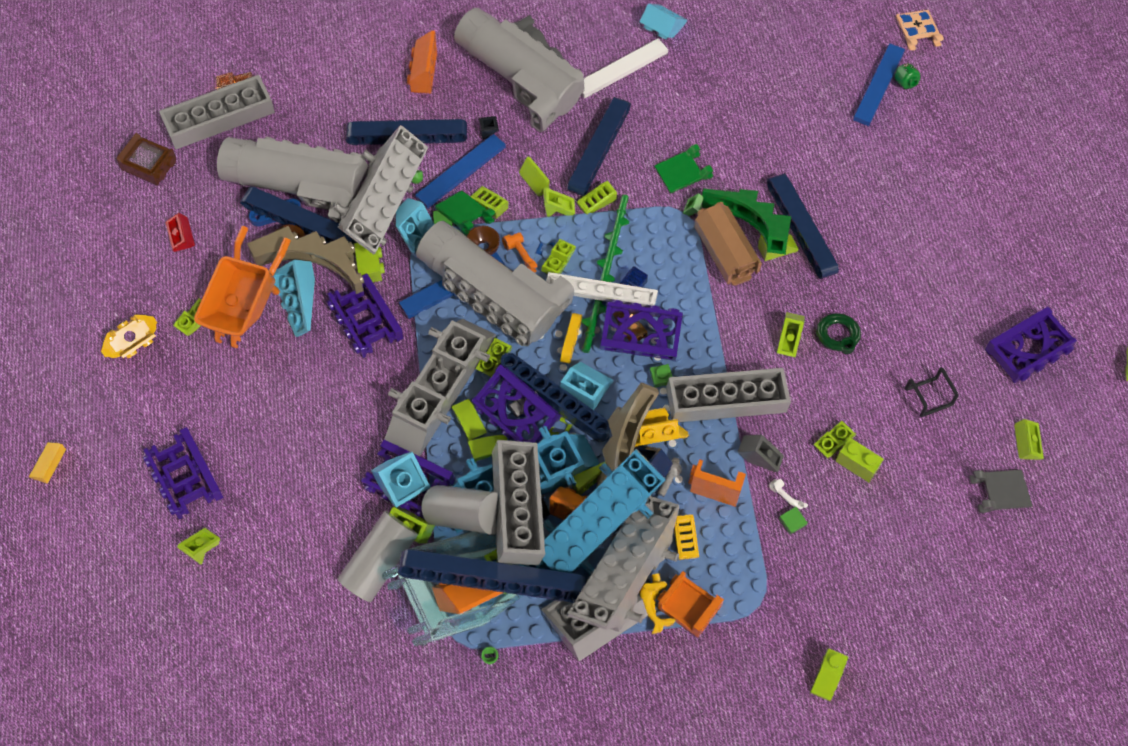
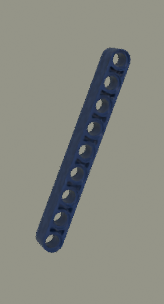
[398,549,587,603]

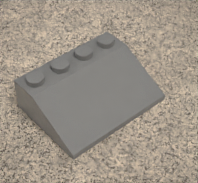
[541,579,648,661]

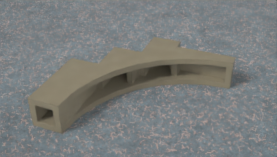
[247,226,364,294]
[596,382,659,486]

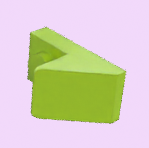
[544,187,575,217]
[177,528,220,565]

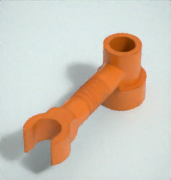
[502,232,538,273]

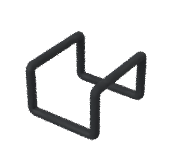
[905,367,959,417]

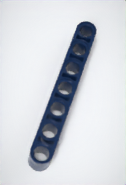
[567,97,631,196]
[346,119,467,145]
[767,173,839,279]
[240,186,358,248]
[501,353,610,442]

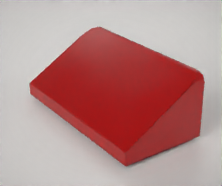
[165,213,195,252]

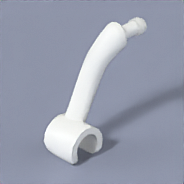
[769,479,808,509]

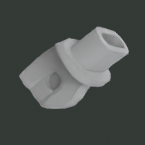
[509,391,537,417]

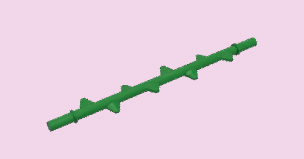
[582,194,630,353]

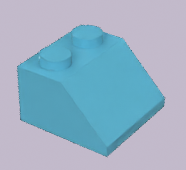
[640,3,687,39]

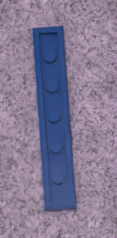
[853,43,905,126]
[415,134,506,209]
[399,252,505,319]

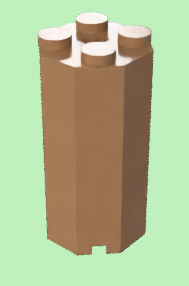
[694,202,762,286]

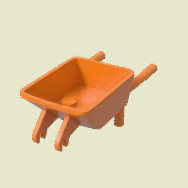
[194,226,291,348]

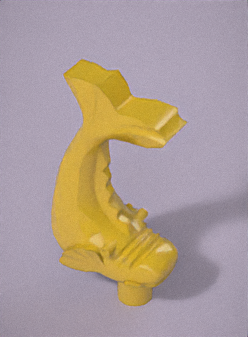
[639,573,676,635]

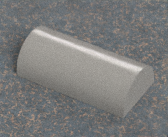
[422,485,498,535]
[337,511,418,602]

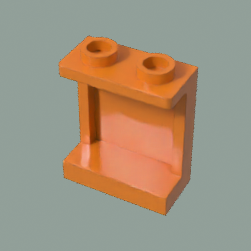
[688,459,746,507]
[657,571,724,638]

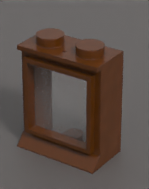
[116,132,177,186]

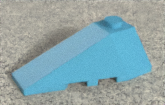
[273,260,315,337]

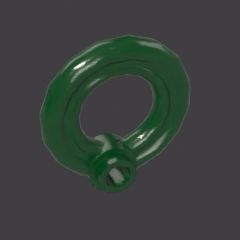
[816,313,861,355]

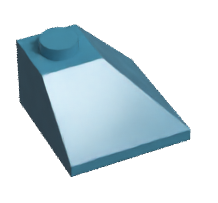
[371,452,430,508]

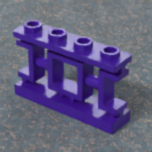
[326,274,404,358]
[143,427,224,519]
[361,440,456,519]

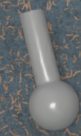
[657,461,682,497]

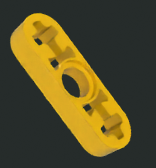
[560,313,582,364]

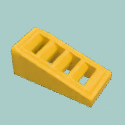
[674,515,699,560]

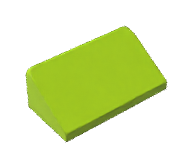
[519,157,549,196]
[1014,419,1044,460]

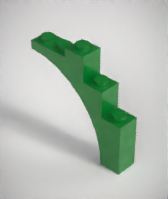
[702,188,791,255]

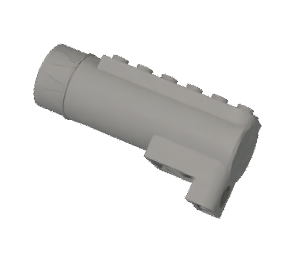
[454,8,584,133]
[217,137,369,224]
[416,221,574,346]

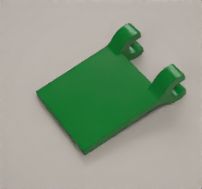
[655,144,713,194]
[435,191,495,237]

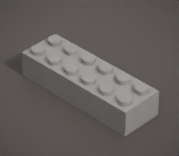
[159,75,275,150]
[666,368,791,422]
[492,440,545,565]

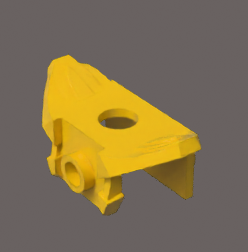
[101,315,157,358]
[635,408,689,447]

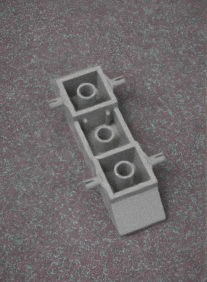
[333,125,428,255]
[384,319,496,456]
[567,496,679,632]

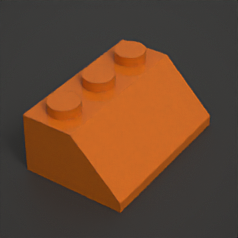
[407,30,437,94]
[550,486,588,520]
[432,583,504,614]

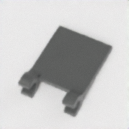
[969,470,1033,513]

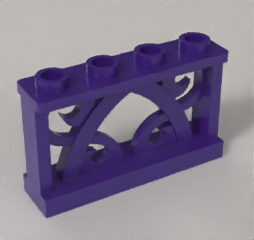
[600,300,683,361]
[985,306,1077,384]
[471,364,562,444]

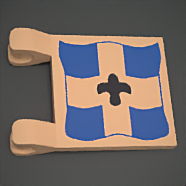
[896,10,943,50]

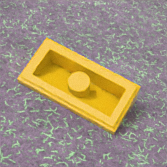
[29,442,66,484]

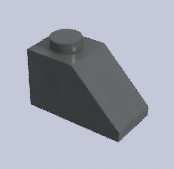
[738,434,784,472]

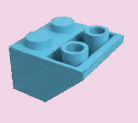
[396,198,434,254]
[560,362,613,410]

